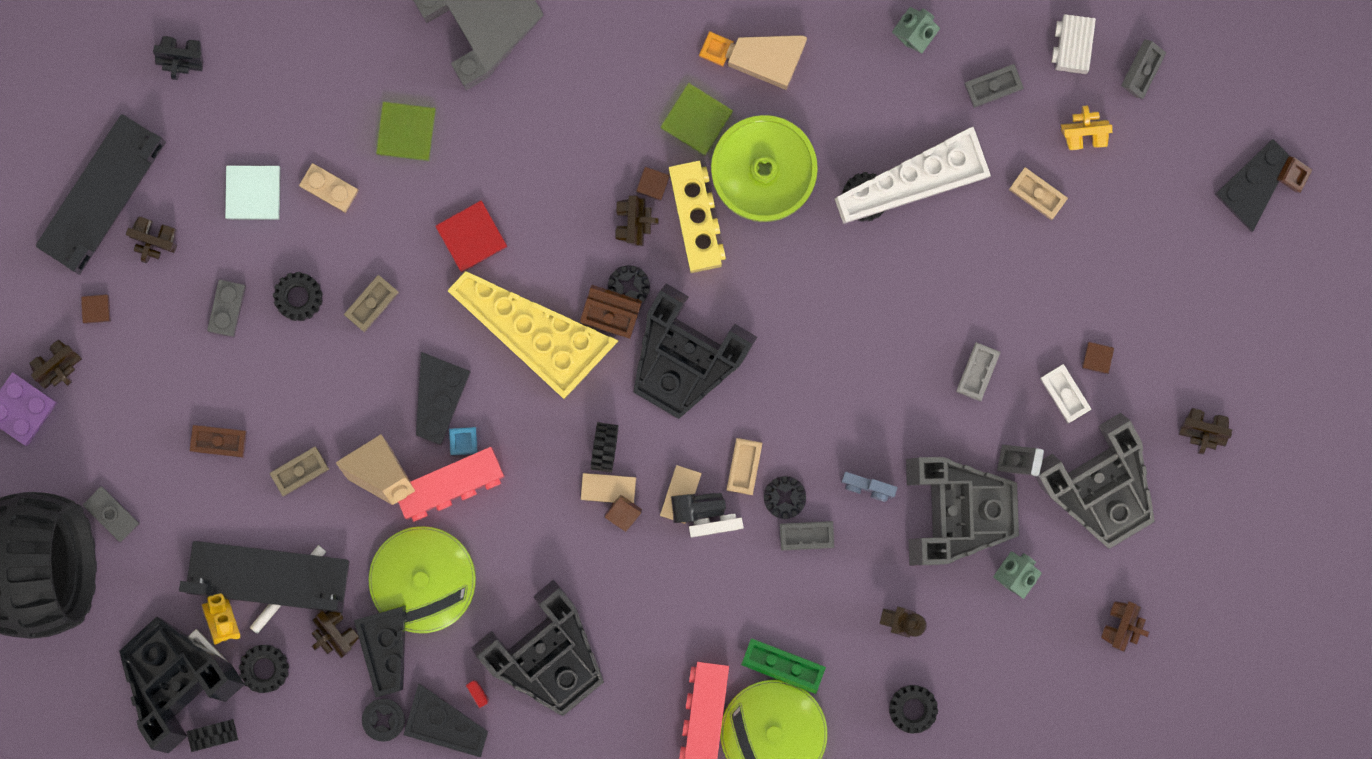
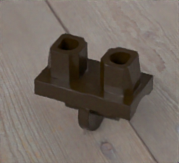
[615,196,659,246]
[126,216,177,263]
[29,340,82,389]
[1179,408,1233,455]
[879,606,927,638]
[311,611,359,658]

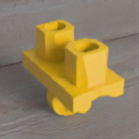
[1061,105,1113,150]
[202,593,240,645]

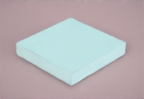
[225,166,280,220]

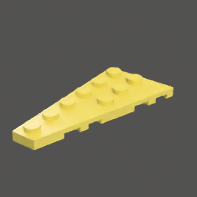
[448,271,619,399]

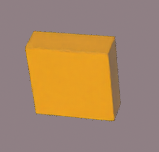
[699,31,734,67]

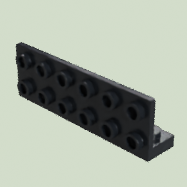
[36,114,166,275]
[179,541,350,613]

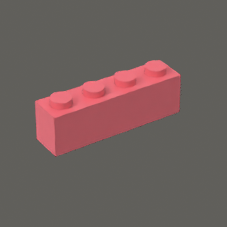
[398,447,505,522]
[679,662,729,759]

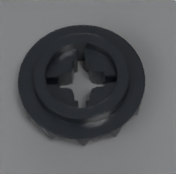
[608,265,650,303]
[764,476,806,519]
[362,699,405,742]

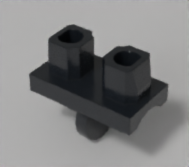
[153,36,204,80]

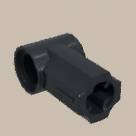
[671,493,726,523]

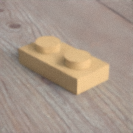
[299,163,359,213]
[1009,167,1068,221]

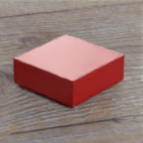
[466,680,489,708]

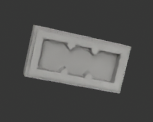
[956,342,1000,402]

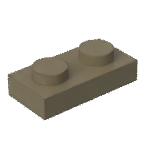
[344,275,399,333]
[269,446,330,497]

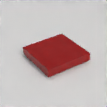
[435,201,507,273]

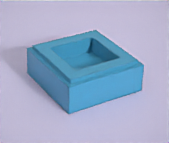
[449,427,478,456]

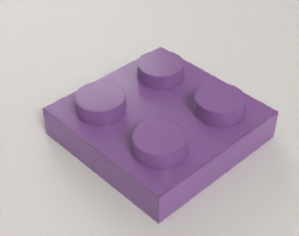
[0,372,57,446]

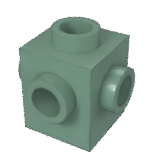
[892,7,940,54]
[993,551,1042,599]

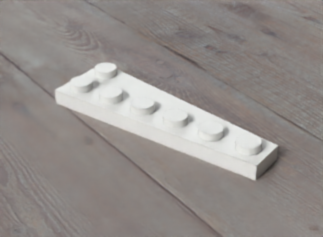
[835,127,991,224]

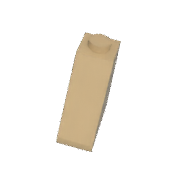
[725,36,807,90]
[336,435,415,505]

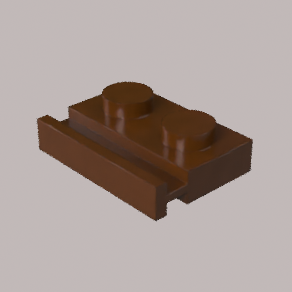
[580,285,642,339]

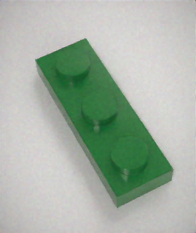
[741,638,826,694]

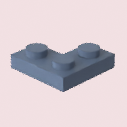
[841,472,898,502]

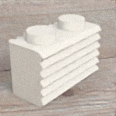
[1051,14,1096,74]

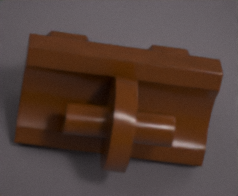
[1101,601,1150,652]

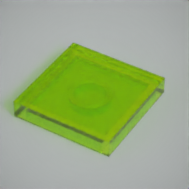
[661,83,733,156]
[376,102,436,161]

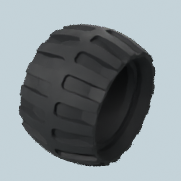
[0,492,97,639]

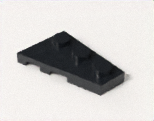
[1215,139,1289,232]
[416,352,471,446]
[354,606,406,697]
[404,683,489,757]

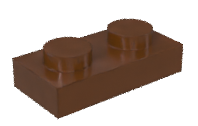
[190,425,247,458]

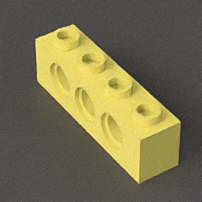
[669,161,726,273]

